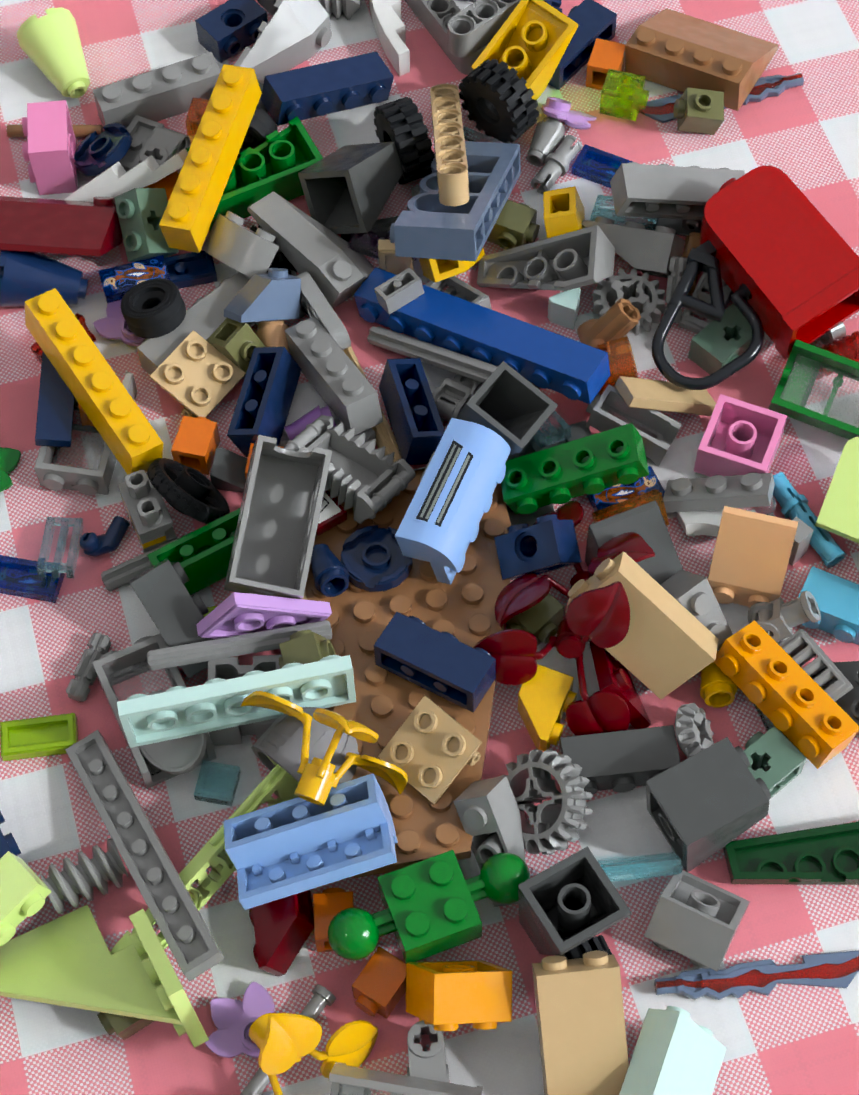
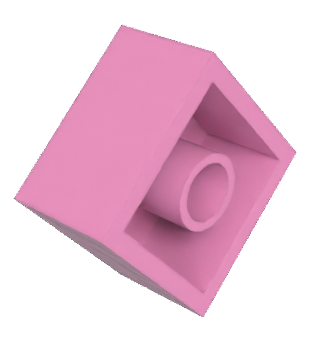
[22,100,78,195]
[694,394,787,477]

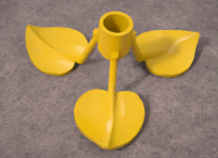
[241,691,408,806]
[249,1013,379,1095]

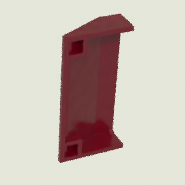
[0,196,123,256]

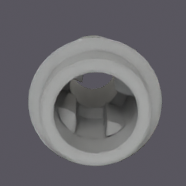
[526,117,566,167]

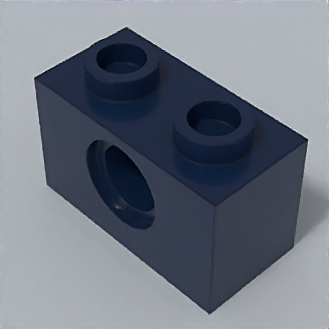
[195,0,268,63]
[494,514,581,580]

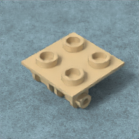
[149,330,246,418]
[378,696,482,804]

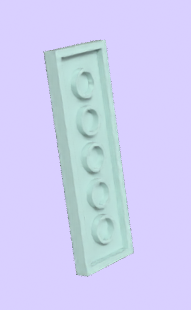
[117,655,356,748]

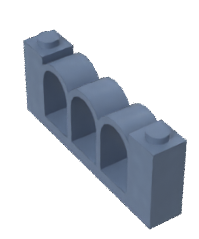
[390,141,521,261]

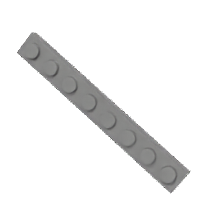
[65,730,225,982]

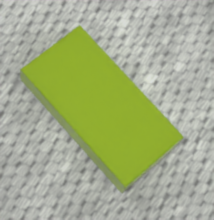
[0,713,78,761]

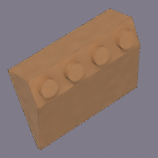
[625,8,778,111]

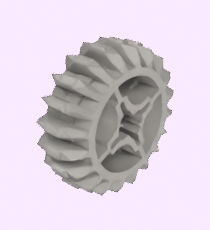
[498,749,594,855]

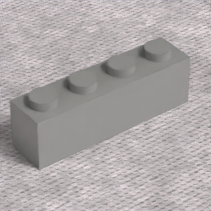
[93,52,221,128]
[610,162,745,220]
[137,272,258,375]
[285,316,383,435]

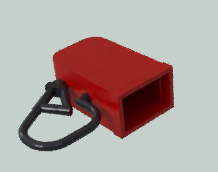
[651,166,859,390]

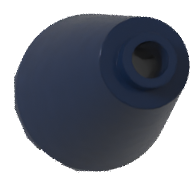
[0,250,88,307]

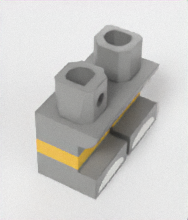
[118,470,177,553]

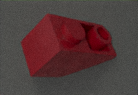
[249,890,314,976]

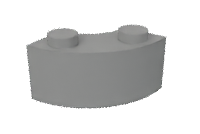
[202,211,279,278]

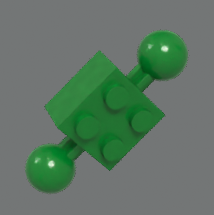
[328,850,531,963]

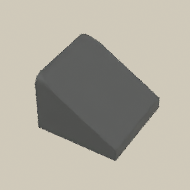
[210,447,248,492]

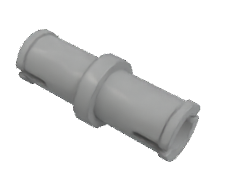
[531,135,582,194]

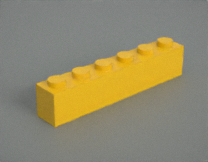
[159,64,262,253]
[25,288,163,475]

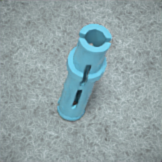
[773,472,846,568]

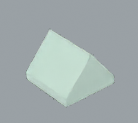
[547,287,581,330]

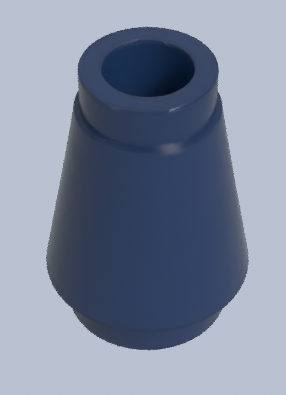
[311,544,350,597]

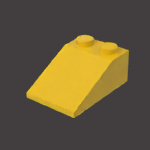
[471,0,579,100]

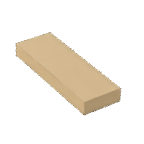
[614,376,716,416]

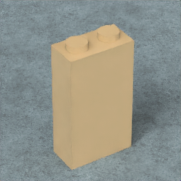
[565,551,719,699]
[532,951,629,1095]

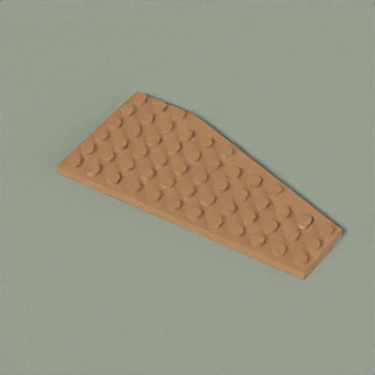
[305,469,511,878]

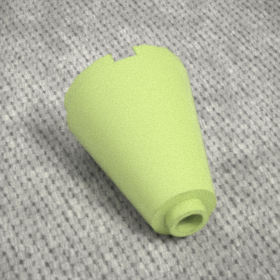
[17,7,90,98]

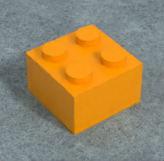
[406,960,512,1031]

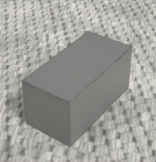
[374,267,424,315]
[788,516,814,566]

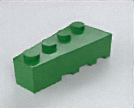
[209,116,323,232]

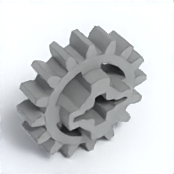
[592,268,666,336]

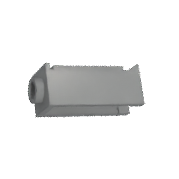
[586,384,682,466]

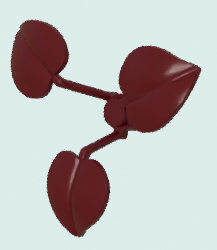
[495,501,655,628]
[473,581,630,736]

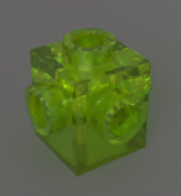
[599,69,649,121]

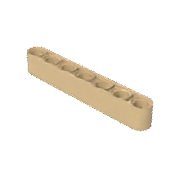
[430,84,470,206]

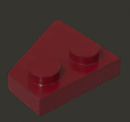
[589,641,651,729]

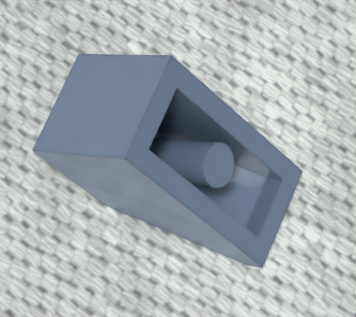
[224,268,301,323]

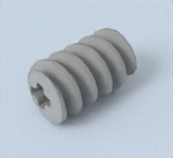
[40,838,128,914]

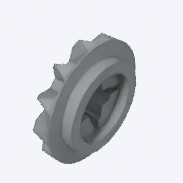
[675,703,715,758]

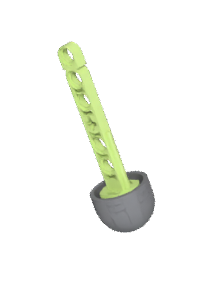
[110,707,359,955]

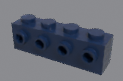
[261,52,394,126]

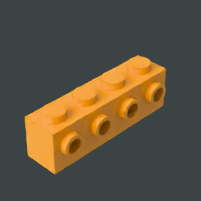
[714,620,859,769]

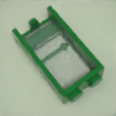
[768,339,859,440]

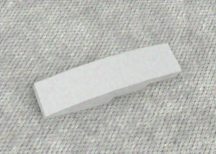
[369,0,410,77]
[63,148,188,202]

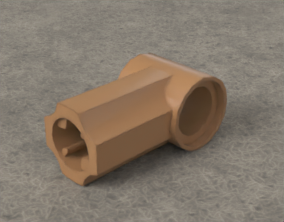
[577,298,641,359]

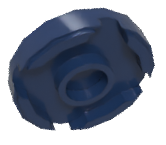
[74,123,133,177]
[341,525,413,592]

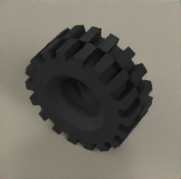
[459,59,539,143]
[374,97,435,185]

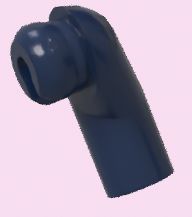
[80,516,130,557]

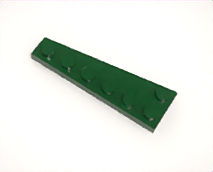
[723,821,859,885]

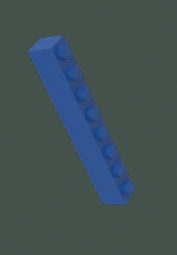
[354,267,611,404]

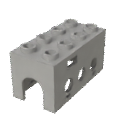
[224,435,332,599]

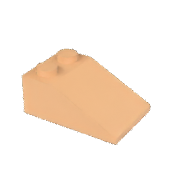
[708,506,798,608]

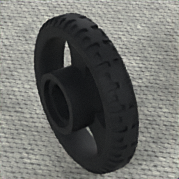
[147,458,230,524]

